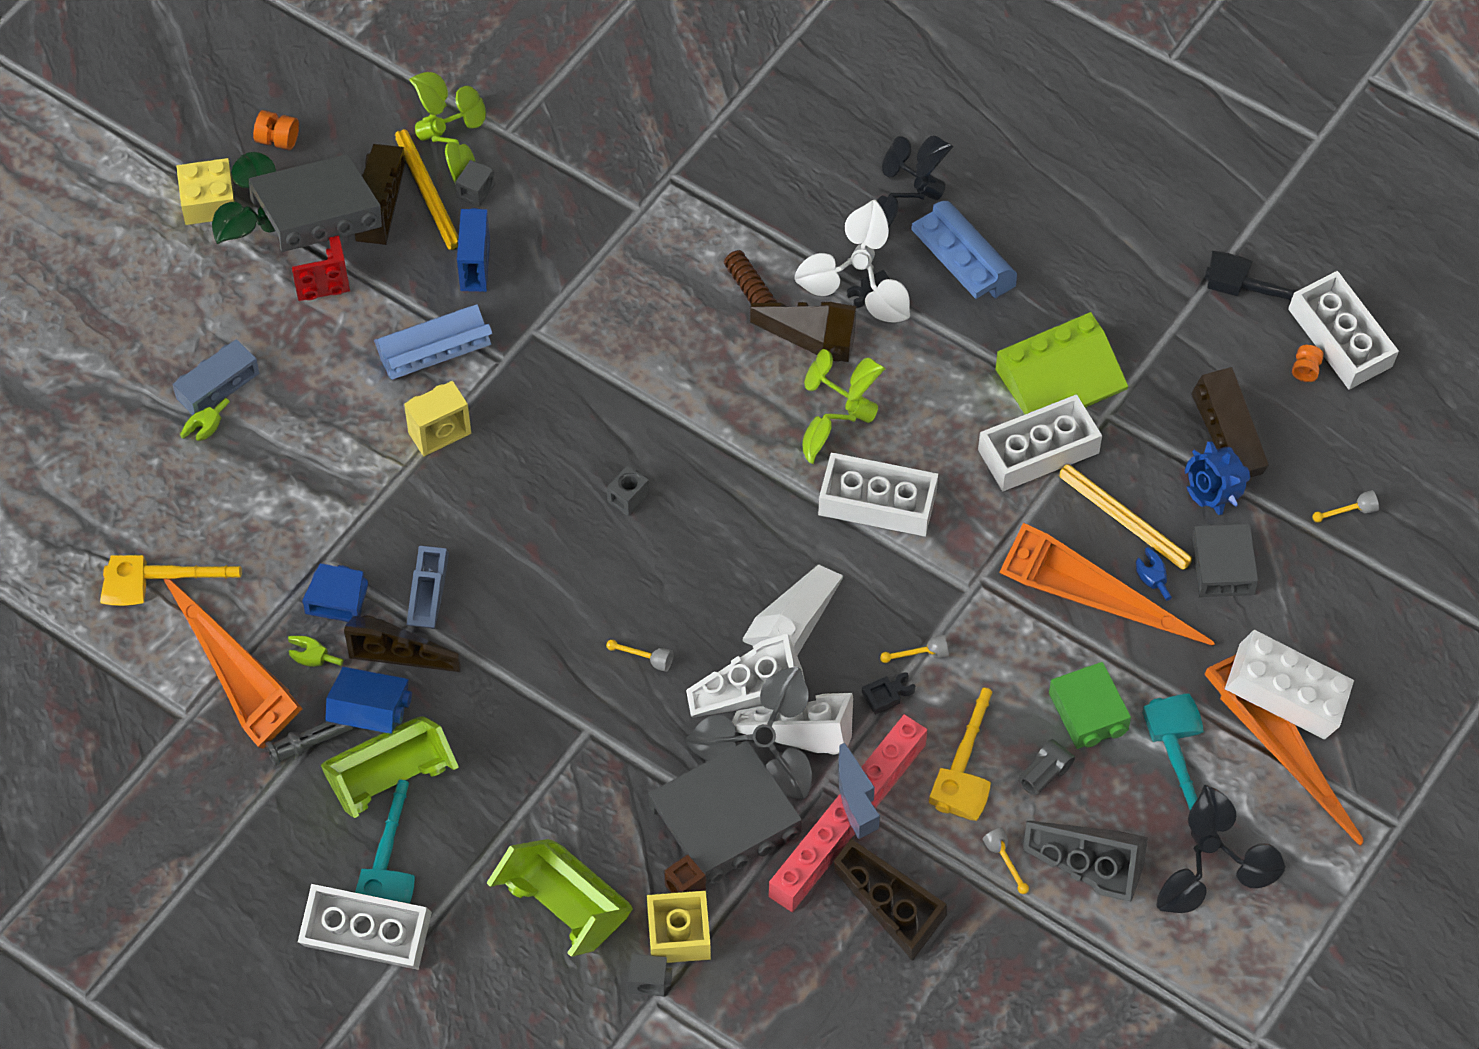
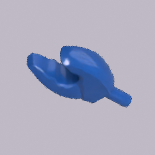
[1136,547,1172,601]

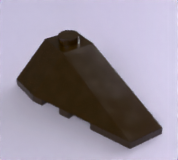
[750,302,857,363]
[344,615,461,672]

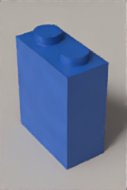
[457,208,490,292]
[326,667,412,734]

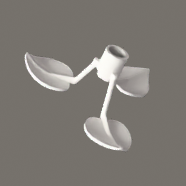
[795,199,910,322]

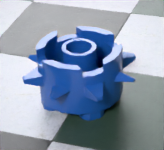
[1185,441,1250,515]

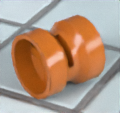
[1292,345,1324,382]

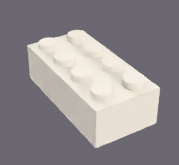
[1288,271,1399,390]
[978,394,1102,492]
[818,452,938,537]
[1225,630,1354,740]
[298,884,432,970]

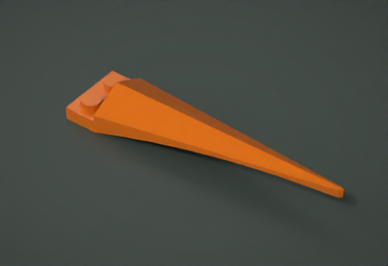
[999,523,1215,646]
[164,579,303,749]
[1205,655,1363,846]

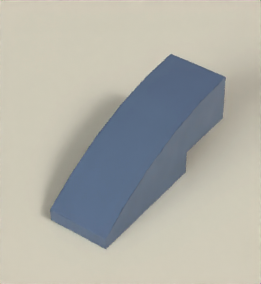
[406,546,449,629]
[838,742,880,839]

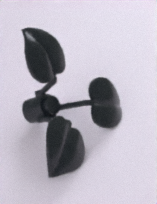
[877,135,953,228]
[1156,785,1286,913]

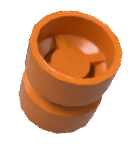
[253,110,299,150]

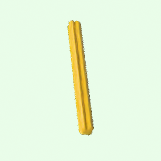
[395,129,459,250]
[1059,464,1192,570]

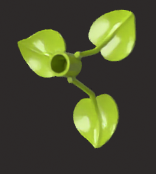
[409,72,486,185]
[802,349,886,465]

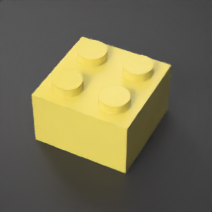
[176,158,235,225]
[404,381,471,457]
[647,891,711,963]

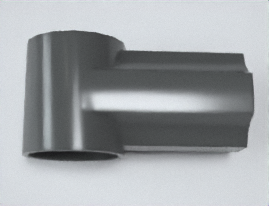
[1018,739,1075,795]

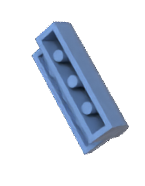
[911,201,1017,299]
[374,304,492,380]

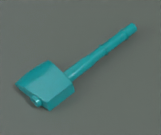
[1142,693,1204,810]
[355,780,415,904]

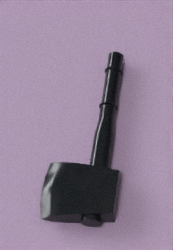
[1204,251,1297,302]

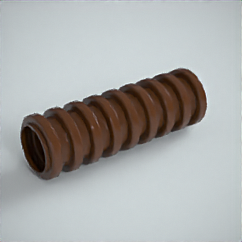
[724,250,777,303]

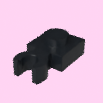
[847,270,890,308]
[862,672,916,715]

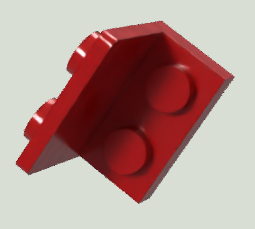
[292,236,350,301]

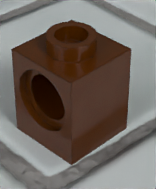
[664,855,706,893]

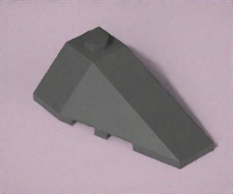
[1023,820,1148,902]

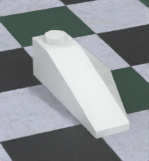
[743,564,843,655]
[686,634,805,718]
[732,693,853,755]

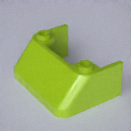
[321,716,459,818]
[487,839,633,957]

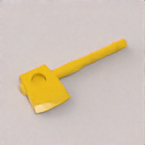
[100,555,242,606]
[929,688,993,821]

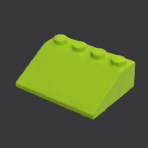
[995,312,1128,414]

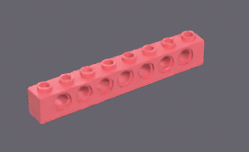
[769,714,928,913]

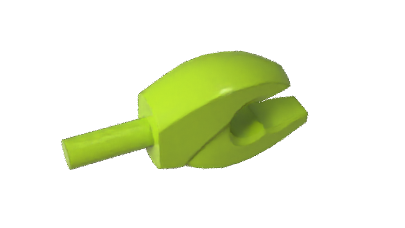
[180,398,230,441]
[288,636,344,667]

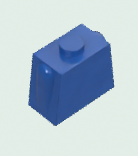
[302,563,368,622]

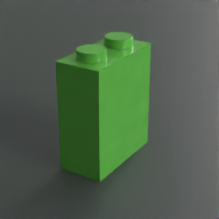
[1049,662,1131,749]

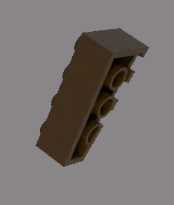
[355,144,406,245]
[1191,367,1269,478]
[834,838,947,961]

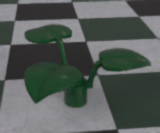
[212,152,276,244]

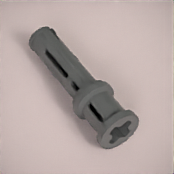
[265,722,353,766]

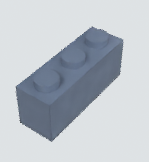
[173,339,260,415]

